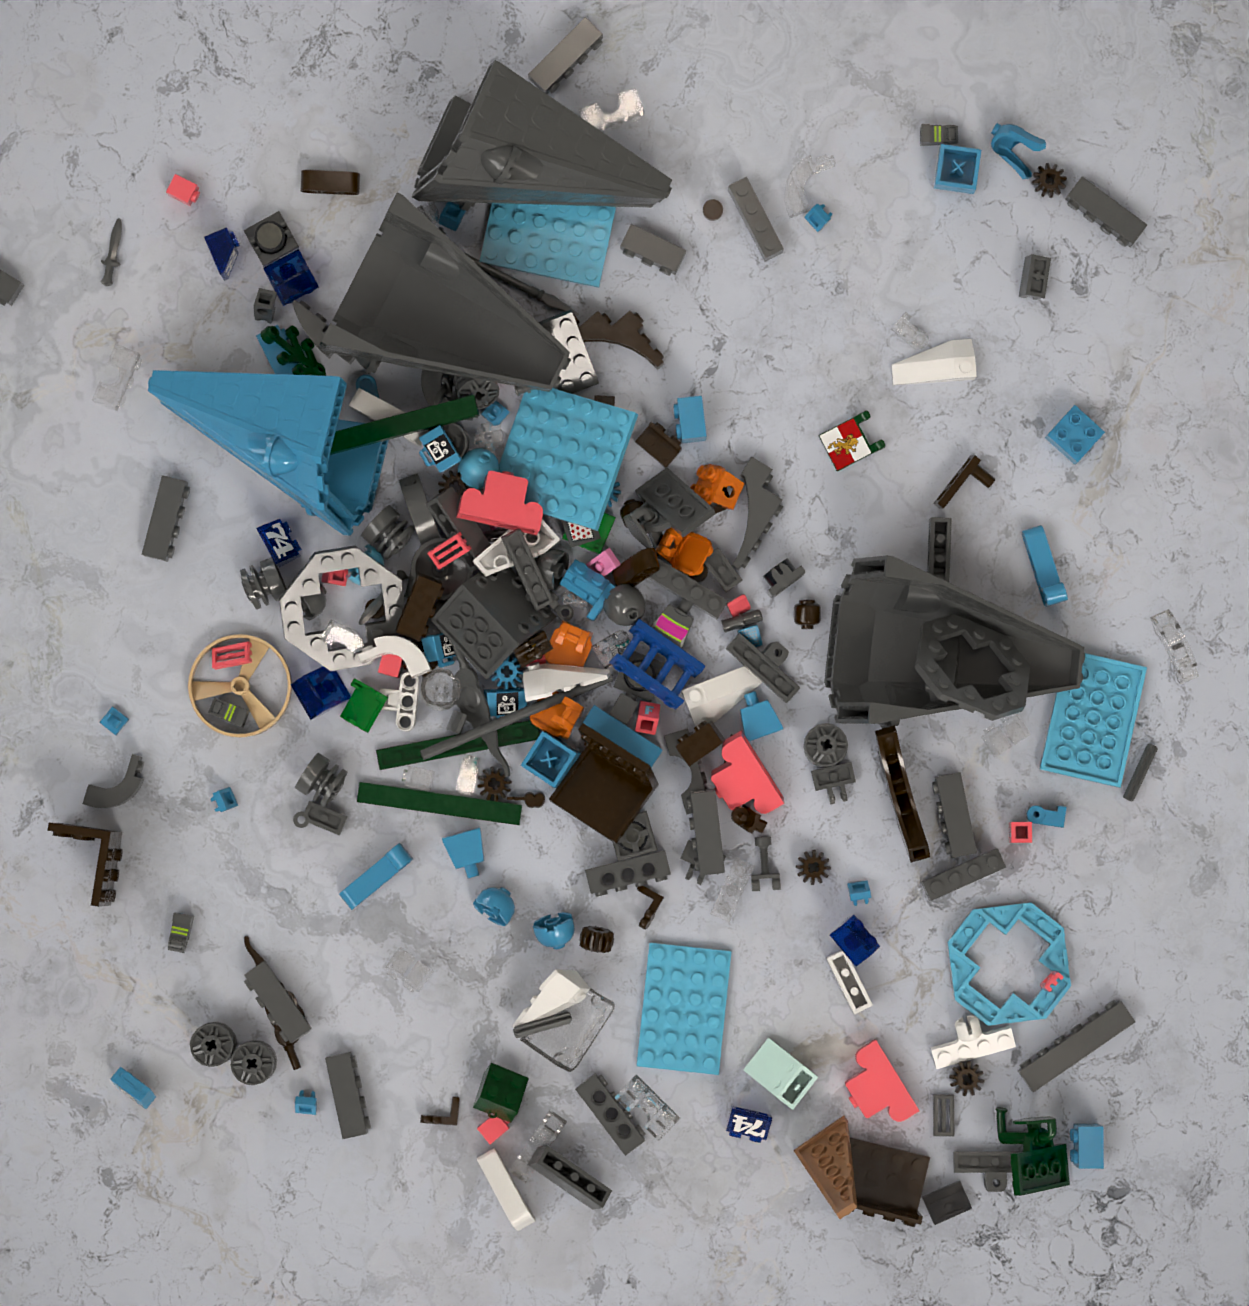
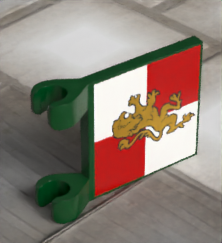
[818,411,886,472]

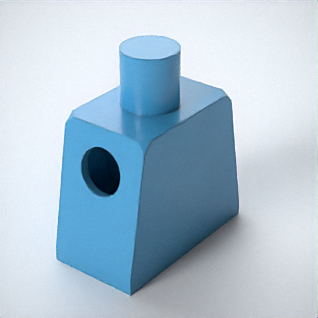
[740,691,783,741]
[442,828,484,879]

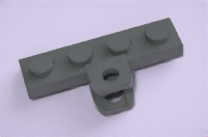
[725,633,800,703]
[953,1151,1021,1192]

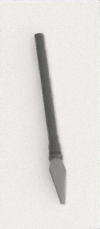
[464,252,579,316]

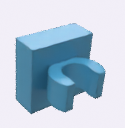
[804,204,832,232]
[481,401,510,428]
[99,706,129,736]
[210,787,238,812]
[847,880,871,906]
[295,1090,317,1115]

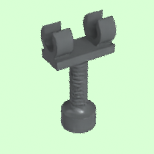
[751,836,781,892]

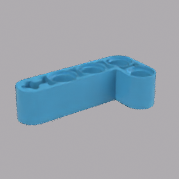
[1022,525,1068,607]
[339,843,413,910]

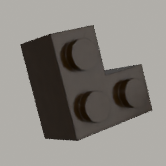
[675,720,725,767]

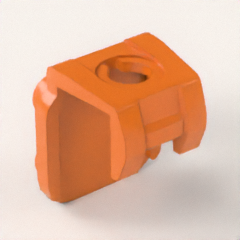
[690,464,744,510]
[655,527,713,576]
[545,620,593,667]
[529,691,584,740]

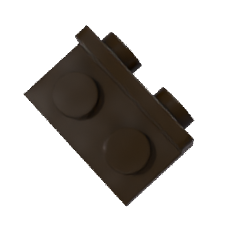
[635,422,682,468]

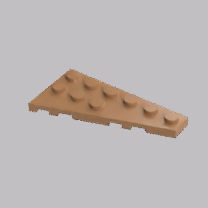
[793,1116,857,1219]

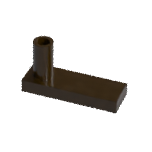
[933,455,995,509]

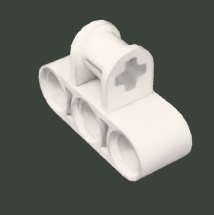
[379,672,420,732]

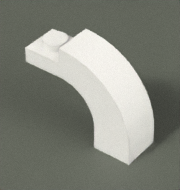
[357,636,432,678]

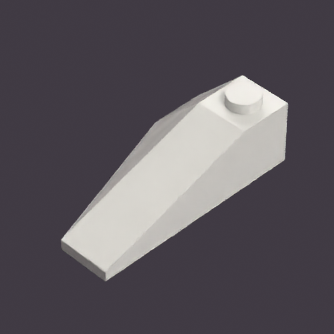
[891,339,977,385]
[472,519,560,576]
[523,662,611,702]
[681,666,762,727]
[512,969,590,1028]

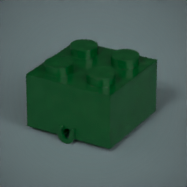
[473,1063,529,1123]

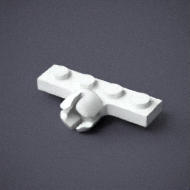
[931,1015,1016,1069]

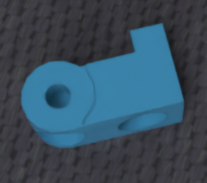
[1026,806,1067,828]

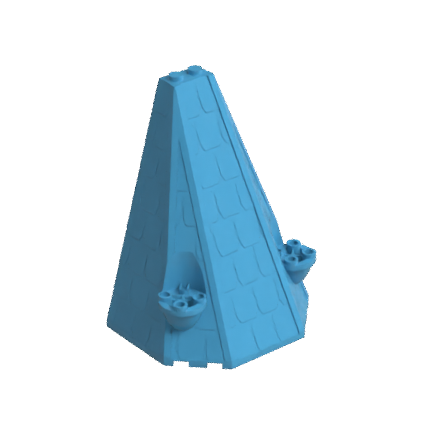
[148,370,389,536]

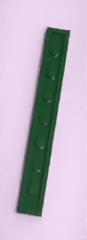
[330,395,480,455]
[376,720,540,770]
[357,782,522,826]

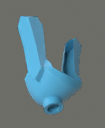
[991,123,1046,179]

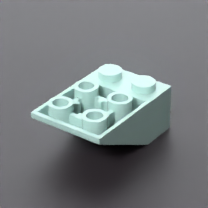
[743,1037,818,1110]

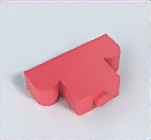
[456,471,543,535]
[711,730,784,814]
[845,1039,919,1122]

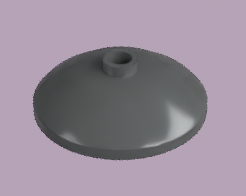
[411,538,472,600]

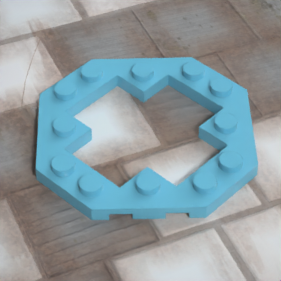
[947,902,1071,1026]

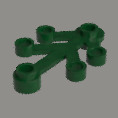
[260,325,326,376]

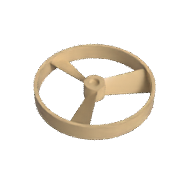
[188,634,292,738]

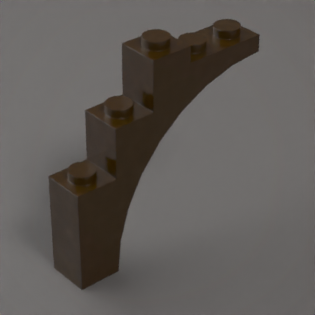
[573,311,664,370]
[875,725,930,863]

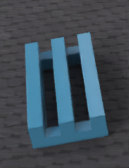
[587,582,615,622]

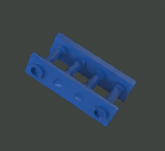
[609,619,705,710]

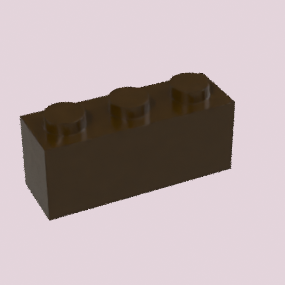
[396,572,444,641]

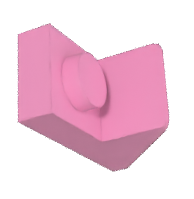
[586,548,621,577]

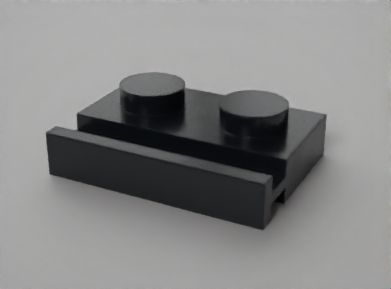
[922,1180,972,1225]

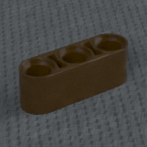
[300,170,360,195]
[612,548,660,587]

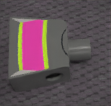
[650,598,694,649]

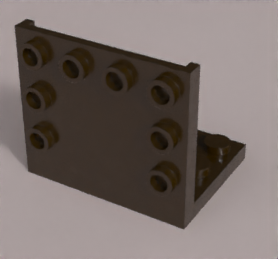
[549,723,659,844]
[47,822,123,907]
[850,1137,930,1227]

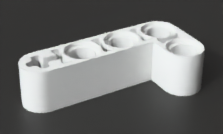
[348,388,428,447]
[477,1148,536,1231]

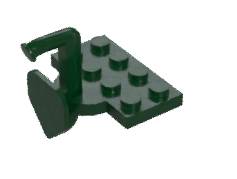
[995,1107,1070,1196]

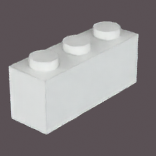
[826,949,873,1015]

